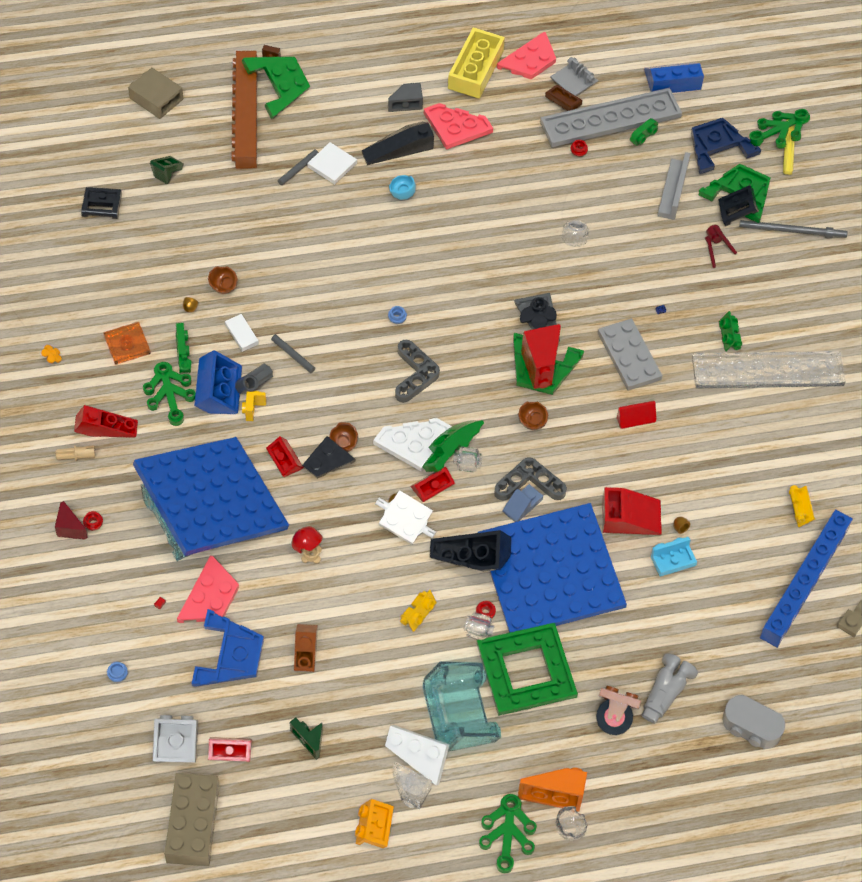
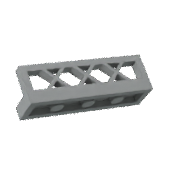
[658,152,690,220]

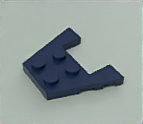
[691,117,761,174]

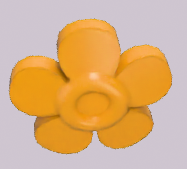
[41,345,62,363]

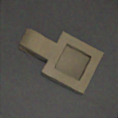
[837,600,862,637]

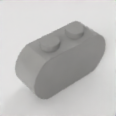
[722,695,785,749]

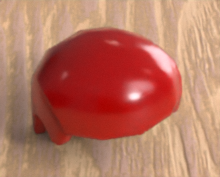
[291,526,323,554]

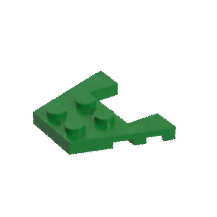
[242,57,310,119]
[698,164,771,223]
[513,333,584,395]

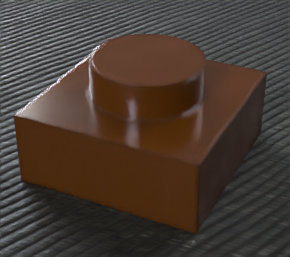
[262,45,281,57]

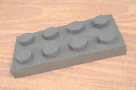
[598,318,662,391]

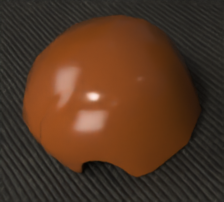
[208,266,238,294]
[518,401,549,430]
[329,422,358,452]

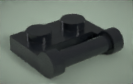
[718,185,759,226]
[81,187,122,219]

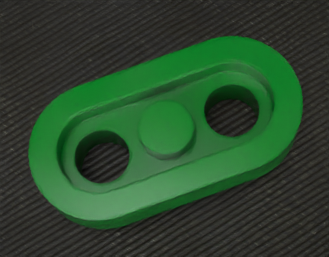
[630,118,658,146]

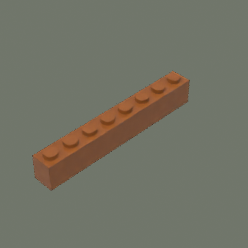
[231,51,257,169]

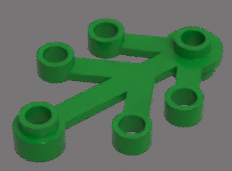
[749,109,810,149]
[143,362,196,426]
[479,794,537,874]

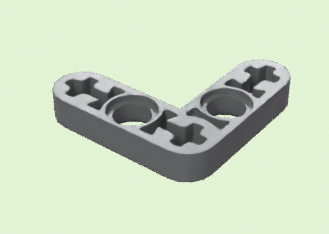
[395,339,440,403]
[494,457,567,501]

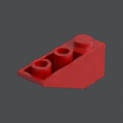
[74,405,138,438]

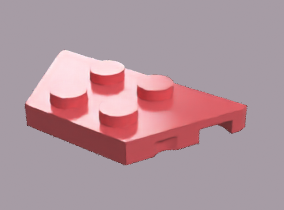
[497,32,556,79]
[177,555,239,623]

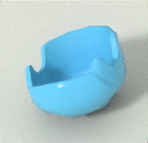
[389,175,416,200]

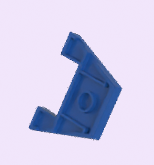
[192,609,264,687]

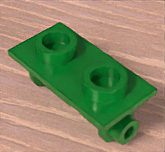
[719,311,742,352]

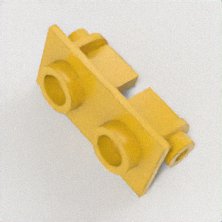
[789,485,815,527]
[400,590,437,632]

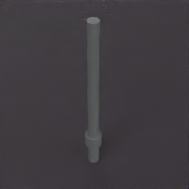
[739,220,848,238]

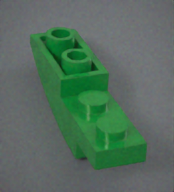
[422,420,484,472]

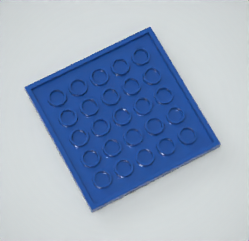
[133,437,289,556]
[478,503,627,633]

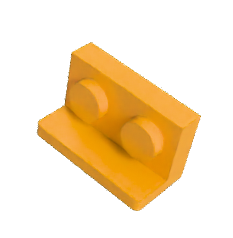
[355,799,394,849]

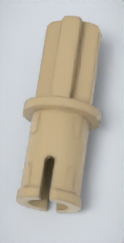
[55,445,95,461]

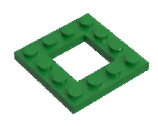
[476,623,578,716]

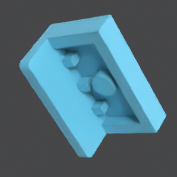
[651,537,697,577]

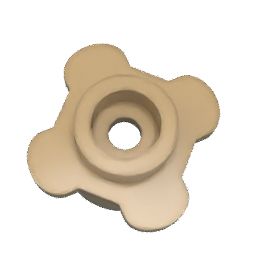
[301,546,322,564]

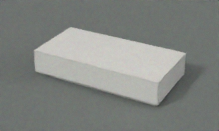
[225,314,259,352]

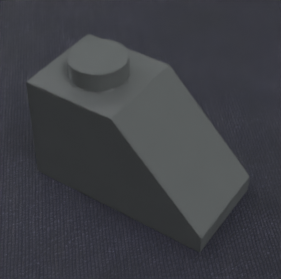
[388,82,423,112]

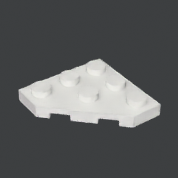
[373,418,452,471]

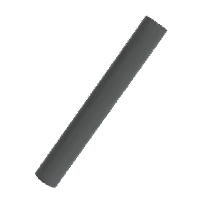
[278,149,319,185]
[271,334,315,373]

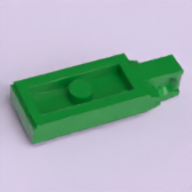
[176,323,192,373]

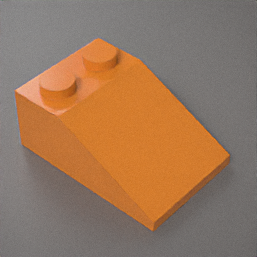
[518,767,587,812]

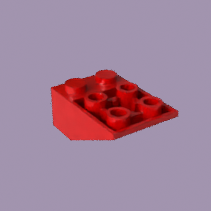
[602,487,662,535]

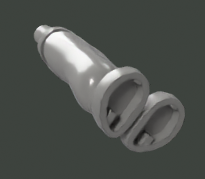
[641,654,698,724]

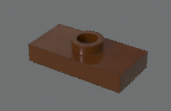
[545,85,583,111]

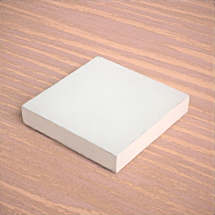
[307,142,357,185]

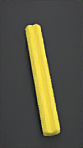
[783,119,795,175]

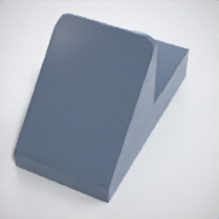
[502,484,543,522]

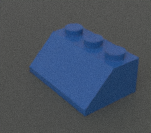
[644,62,704,93]
[194,350,242,414]

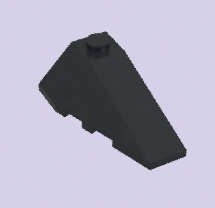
[362,121,434,165]
[430,530,511,572]

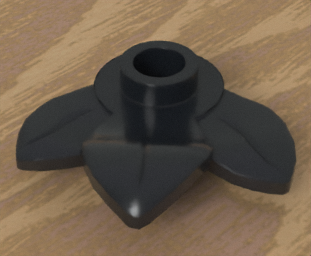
[520,297,557,329]

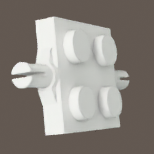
[375,491,436,545]

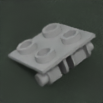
[550,57,598,96]

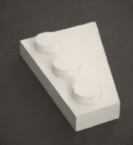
[385,725,450,785]

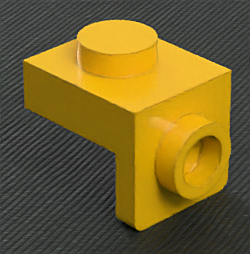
[242,391,266,421]

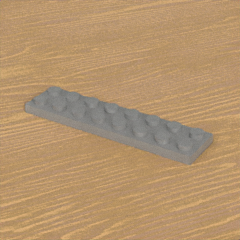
[540,88,682,148]

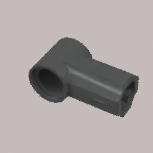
[235,363,273,394]

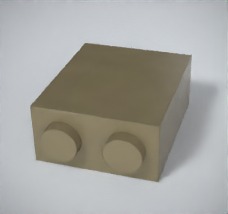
[128,68,184,119]

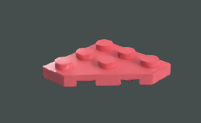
[423,103,493,150]

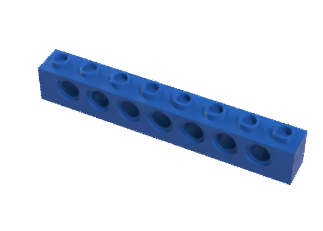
[760,509,853,648]

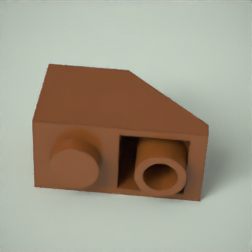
[294,624,318,672]

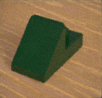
[150,156,184,184]
[289,717,323,760]

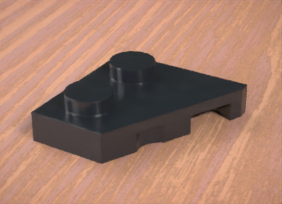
[302,436,356,479]

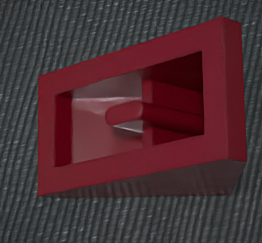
[55,501,88,540]

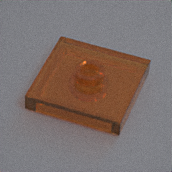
[103,322,151,365]

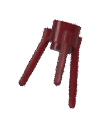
[705,225,737,268]

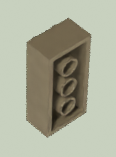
[164,773,220,866]

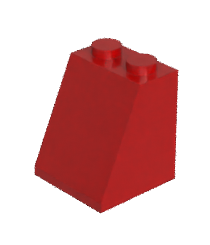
[521,324,561,389]

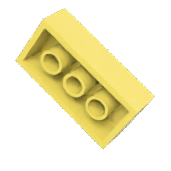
[448,28,505,99]

